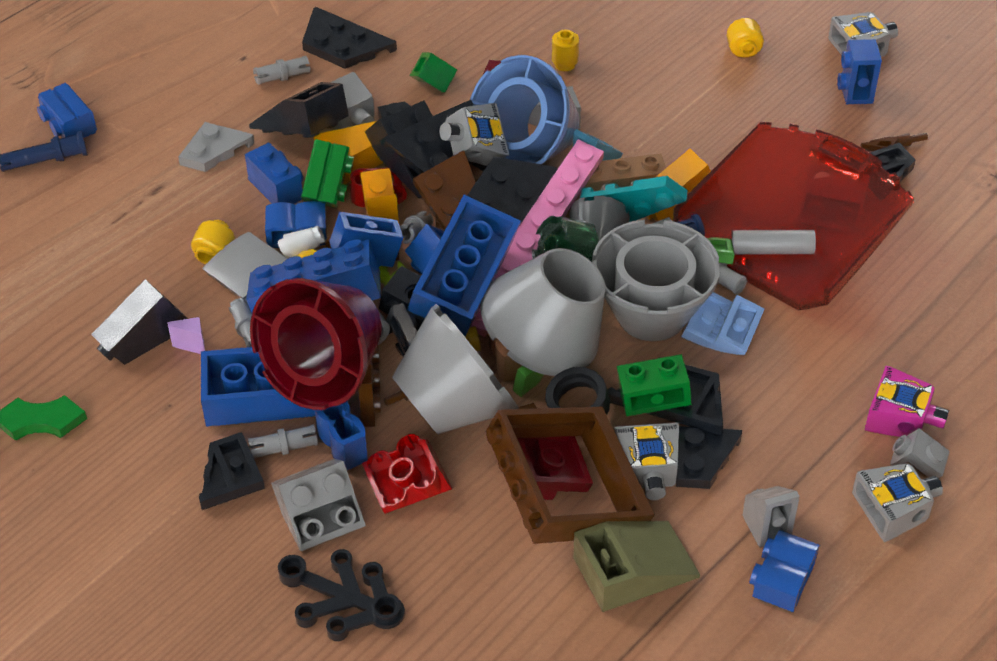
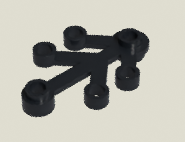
[278,549,405,641]

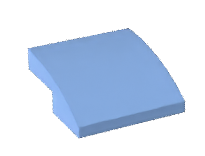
[681,292,764,355]

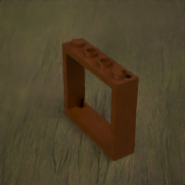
[485,407,655,544]

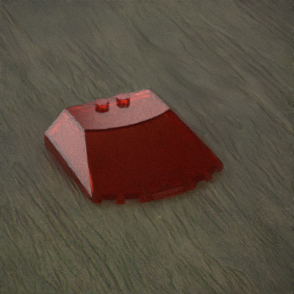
[673,122,914,311]

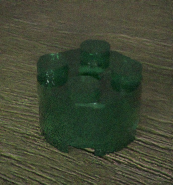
[532,216,599,262]

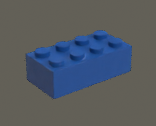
[407,195,521,337]
[246,239,381,313]
[201,347,315,427]

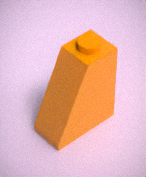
[313,121,383,184]
[646,148,723,221]

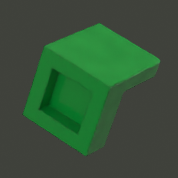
[409,52,458,92]

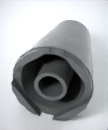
[569,196,630,262]

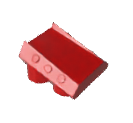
[362,434,453,514]

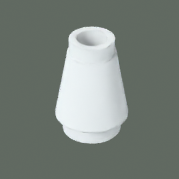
[278,226,325,258]

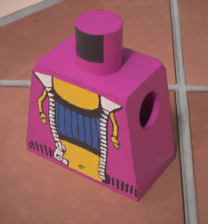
[865,365,949,437]

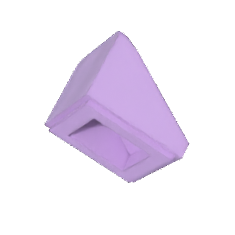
[168,317,205,354]

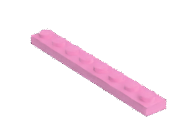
[471,139,604,337]

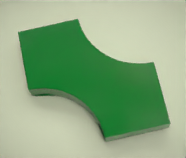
[0,395,87,440]

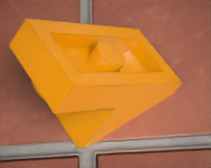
[360,168,399,223]

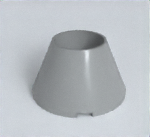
[592,219,720,341]
[480,248,605,376]
[392,304,519,434]

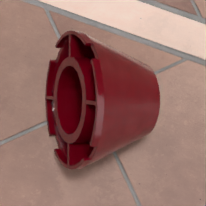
[250,278,382,410]

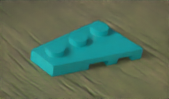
[580,176,688,222]

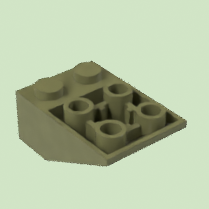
[573,521,700,612]

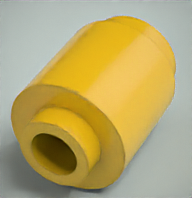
[552,29,579,71]

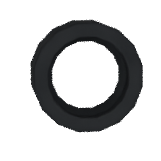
[545,367,610,415]

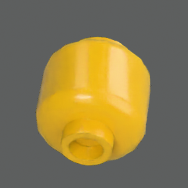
[726,18,764,57]
[191,220,235,264]

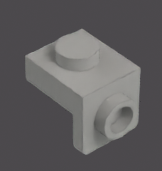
[890,428,950,478]

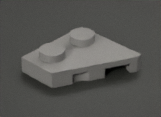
[178,122,254,172]

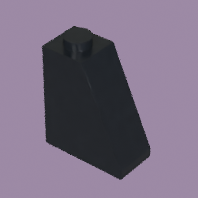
[91,279,188,365]

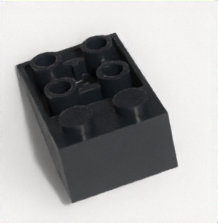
[249,82,349,138]
[365,100,433,199]

